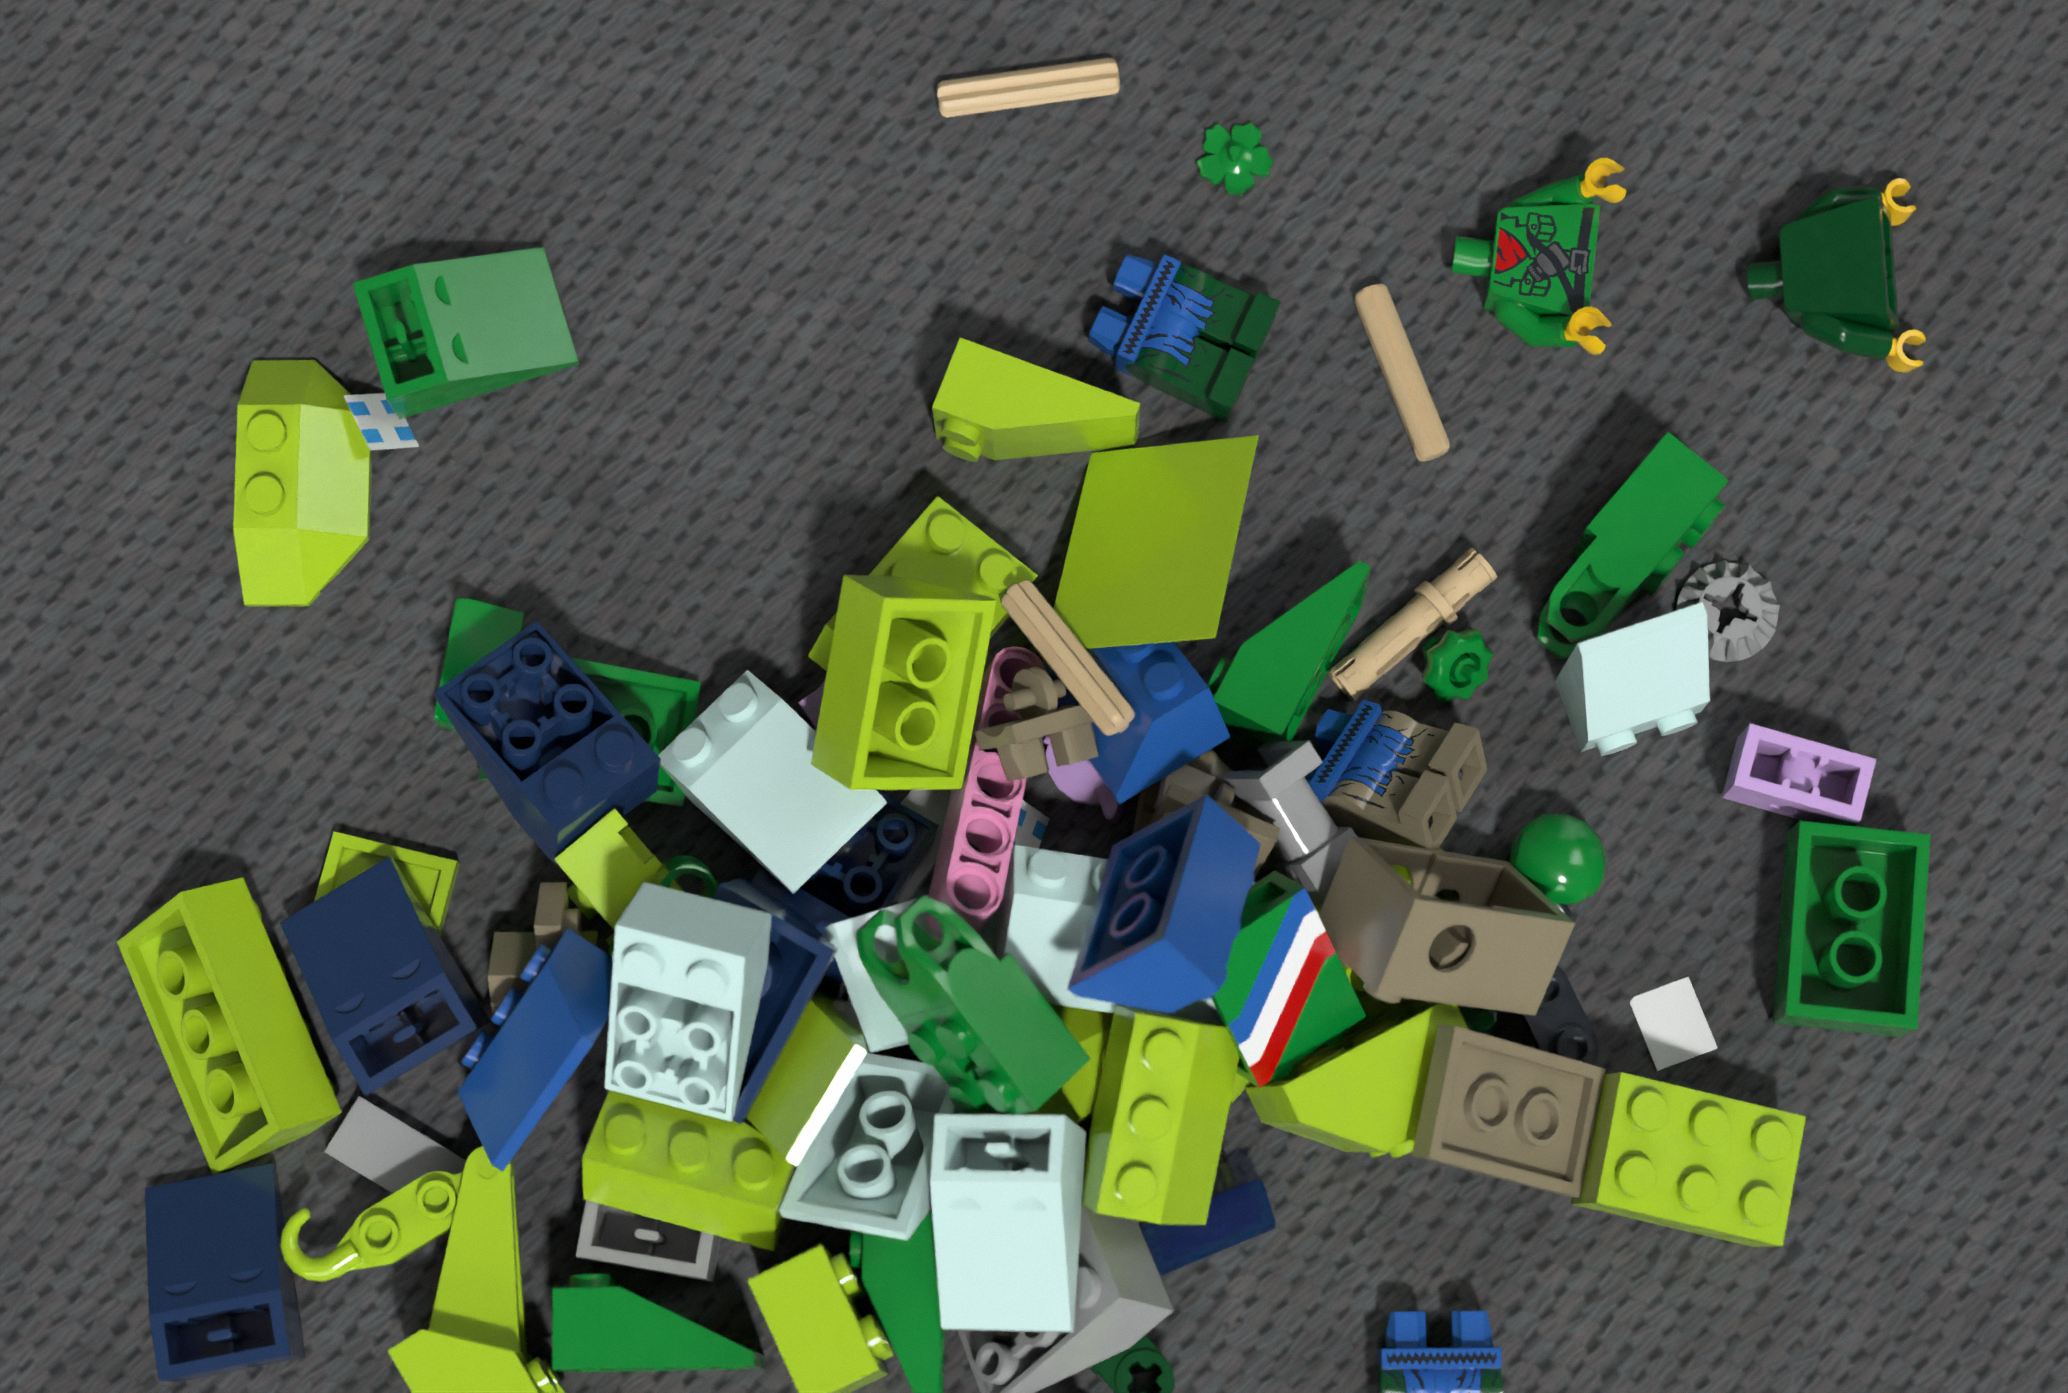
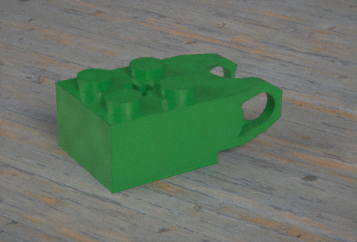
[1536,432,1729,660]
[856,896,1091,1115]

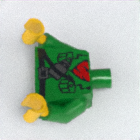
[1451,158,1626,355]

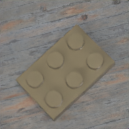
[1412,1024,1606,1198]

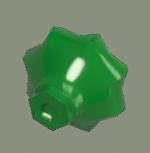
[1422,628,1494,702]

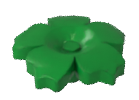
[1197,123,1274,196]

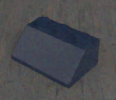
[713,878,838,1124]

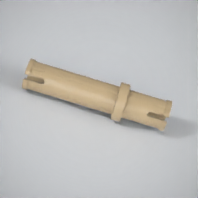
[1327,547,1497,702]

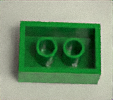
[1772,821,1931,1037]

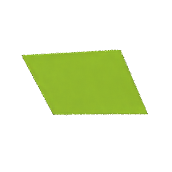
[1054,435,1259,649]

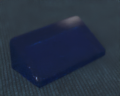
[1141,1179,1275,1275]

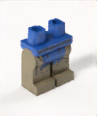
[1304,700,1487,850]

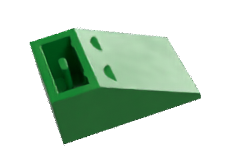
[352,247,579,419]

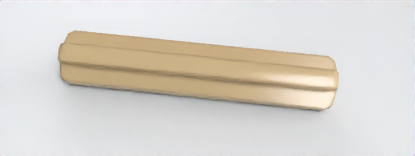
[937,58,1120,117]
[1354,283,1450,462]
[1001,580,1135,736]

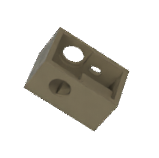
[1318,836,1575,1016]

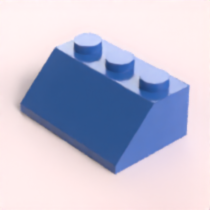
[1043,642,1231,804]
[1067,794,1261,1013]
[457,928,613,1172]

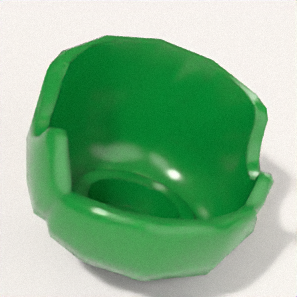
[1508,814,1606,904]

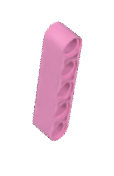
[926,646,1046,939]

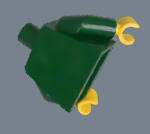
[1747,178,1926,372]

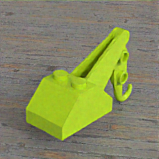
[280,1146,566,1393]

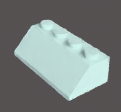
[997,845,1255,1024]

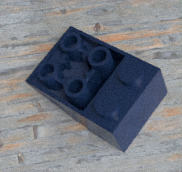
[434,621,661,865]
[751,790,939,999]
[280,856,491,1096]
[145,1163,305,1383]

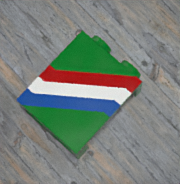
[1211,871,1366,1088]

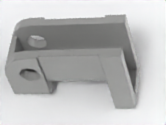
[1217,741,1357,905]

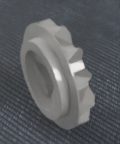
[1676,560,1780,662]

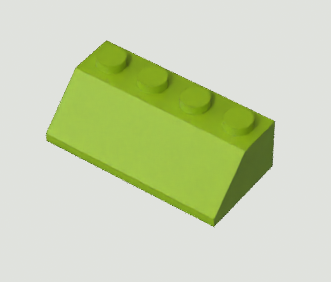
[117,877,342,1175]

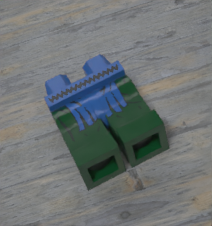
[1088,254,1281,423]
[1377,1311,1503,1393]

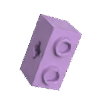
[1722,723,1876,826]

